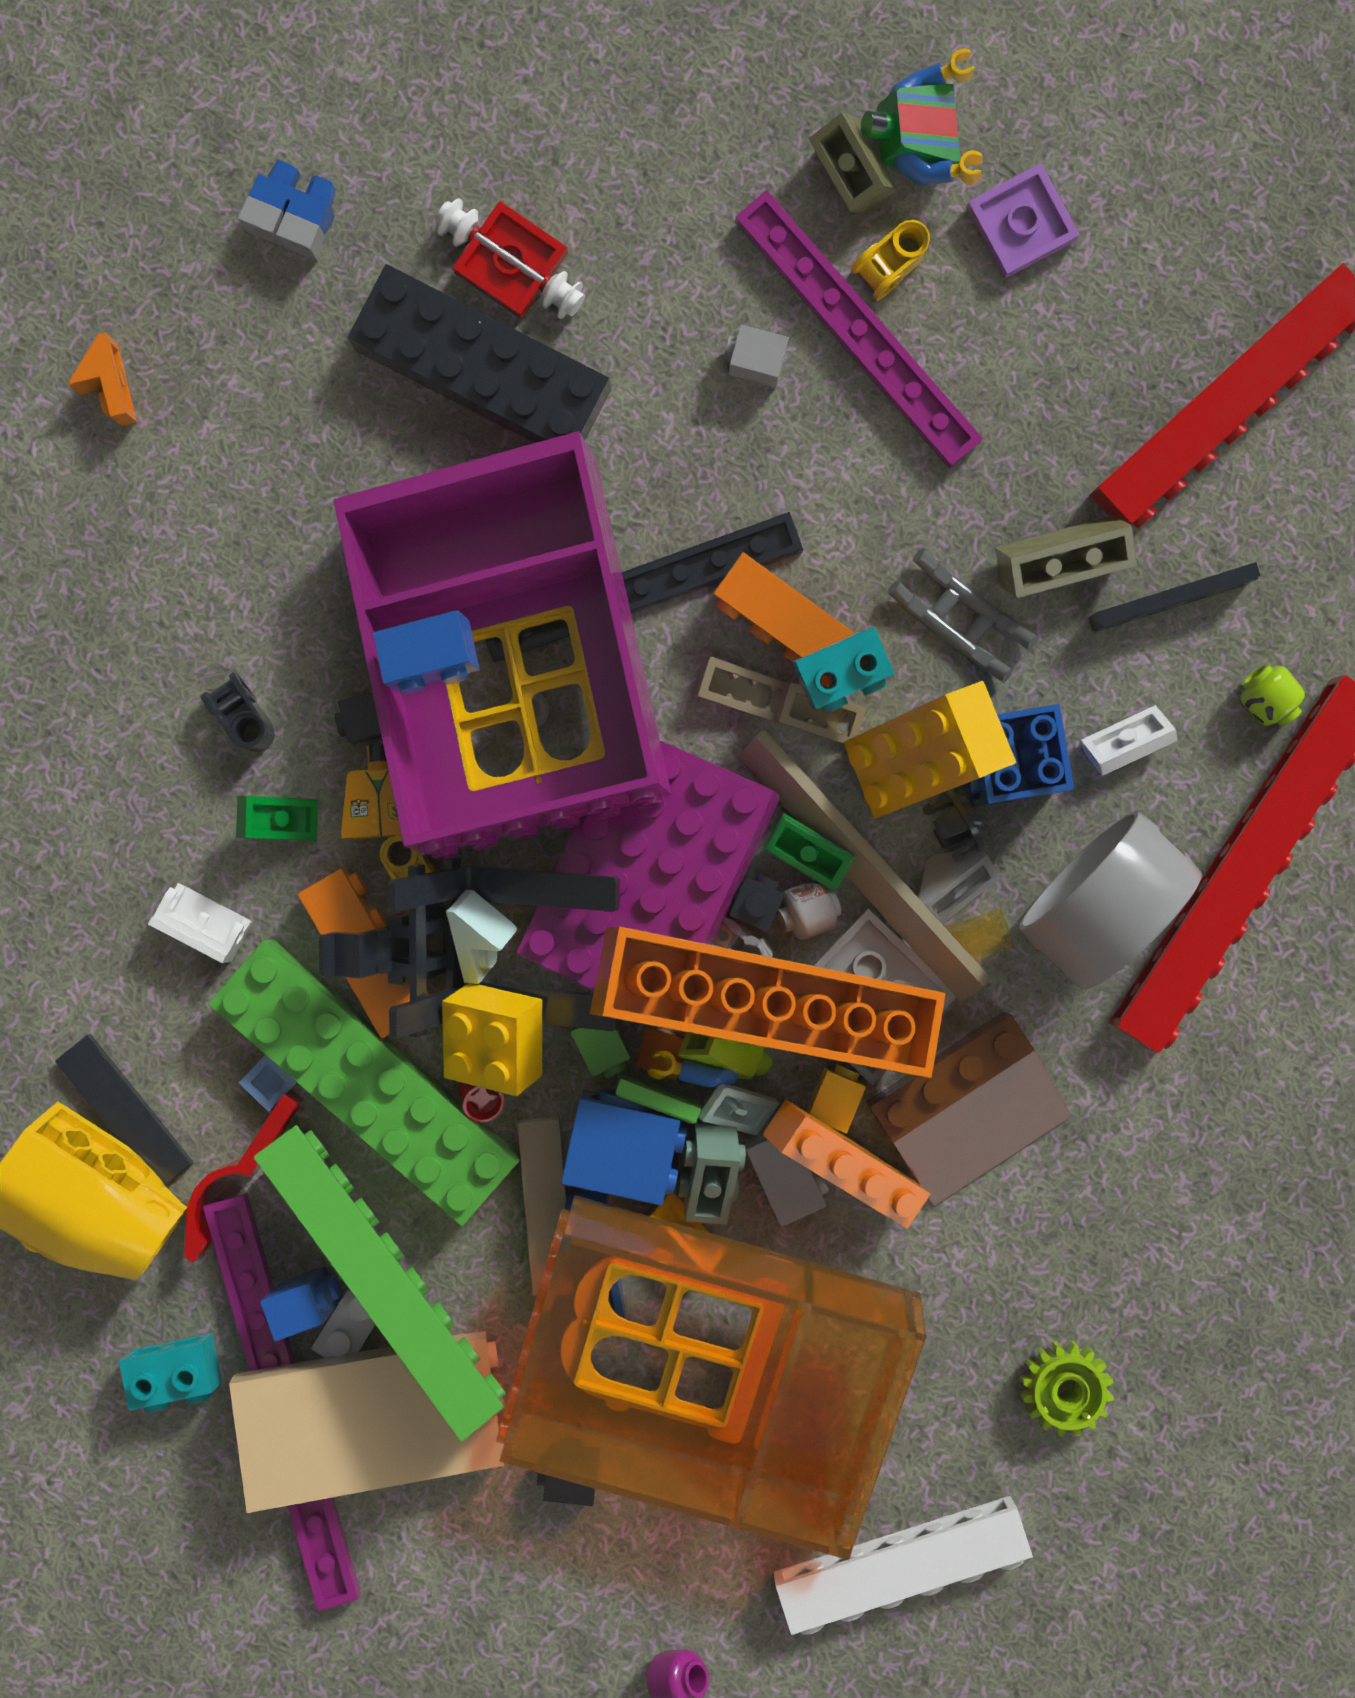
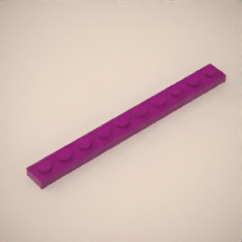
[203,1192,361,1611]

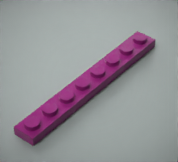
[735,190,983,469]

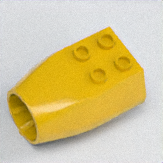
[0,1101,187,1281]

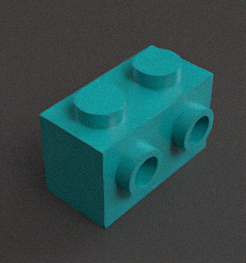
[791,626,895,713]
[119,1332,223,1413]

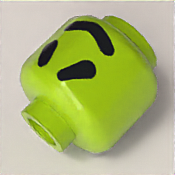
[1240,664,1305,727]

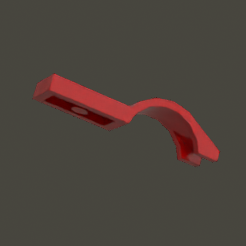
[184,1090,305,1263]

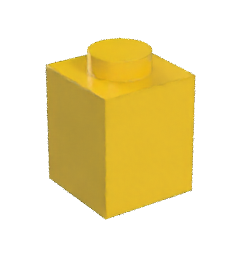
[806,1064,866,1134]

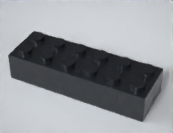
[347,264,611,443]

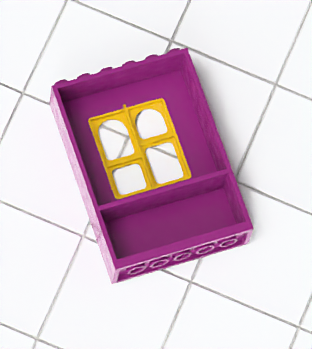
[333,431,672,859]

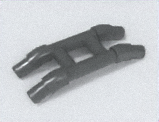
[887,548,1038,683]

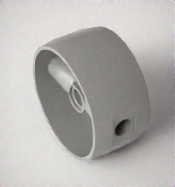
[1019,811,1202,990]

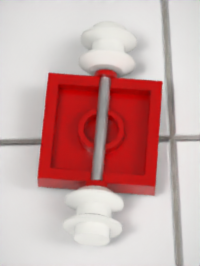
[435,198,585,320]

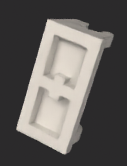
[148,883,253,963]

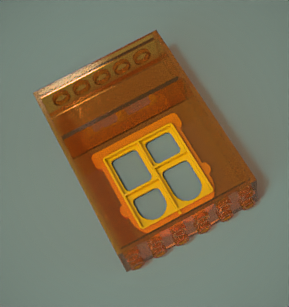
[496,1195,927,1560]

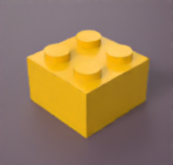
[442,983,542,1096]

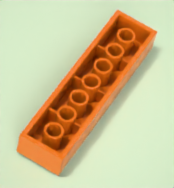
[590,926,946,1078]

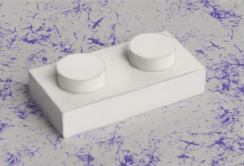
[1081,705,1178,776]
[311,1289,375,1358]

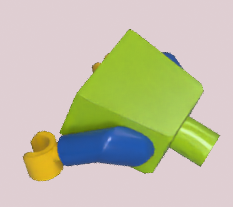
[647,1032,772,1087]

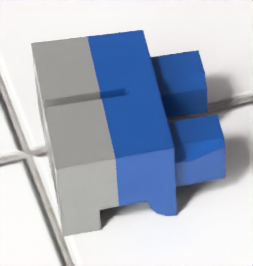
[238,159,336,262]

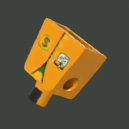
[341,744,402,840]

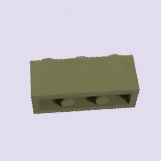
[995,516,1137,598]

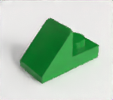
[236,795,318,841]

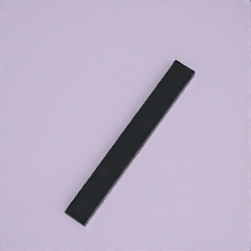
[485,512,804,663]

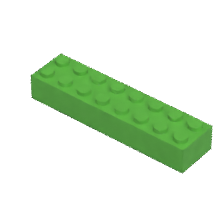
[208,939,520,1226]
[254,1125,507,1442]

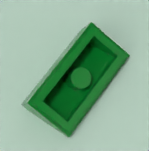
[763,813,856,892]

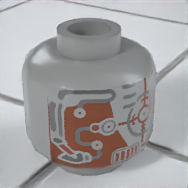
[776,880,841,941]

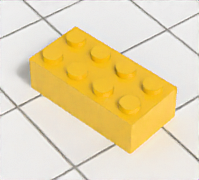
[843,681,1016,819]

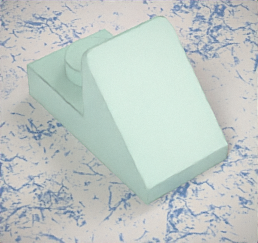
[446,890,517,984]

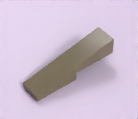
[691,656,866,744]
[517,1116,575,1296]

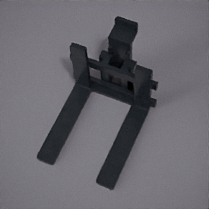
[318,858,620,1038]

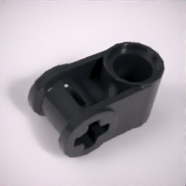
[200,671,275,752]

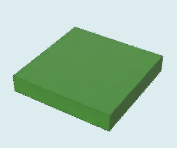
[615,1070,701,1124]

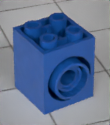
[963,704,1074,808]
[561,1089,687,1205]

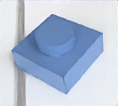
[239,1055,297,1112]

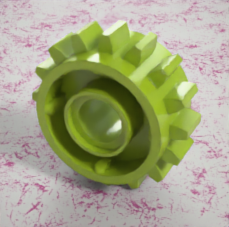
[1020,1340,1114,1436]

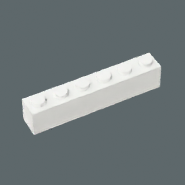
[774,1496,1033,1635]

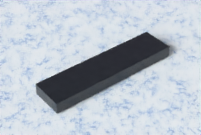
[1088,562,1261,632]
[55,1034,194,1185]

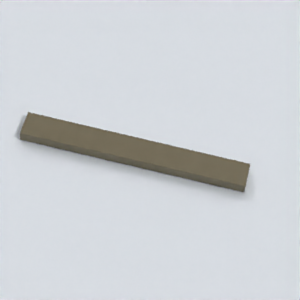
[738,730,991,1003]

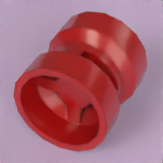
[457,1082,505,1123]

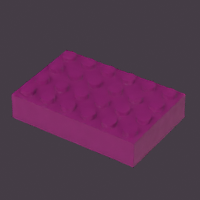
[517,740,780,990]

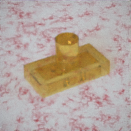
[945,908,1015,961]

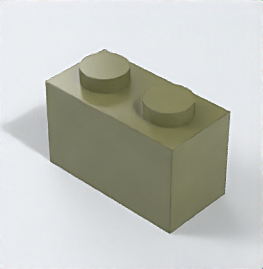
[808,112,898,214]

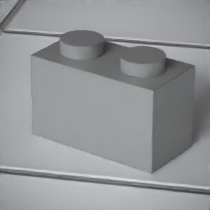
[745,1136,829,1227]

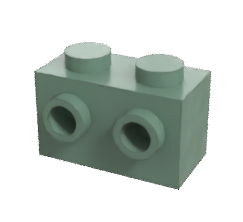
[677,1124,746,1225]

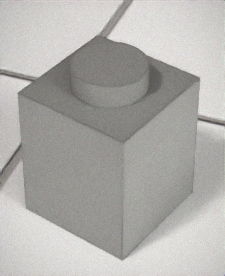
[723,324,789,388]

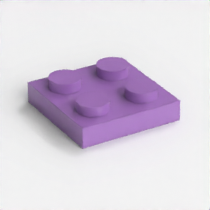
[966,163,1080,279]

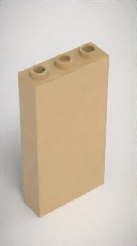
[229,1331,510,1513]

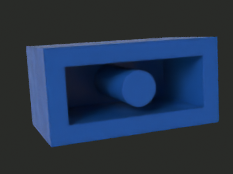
[373,610,480,695]
[260,1266,341,1342]

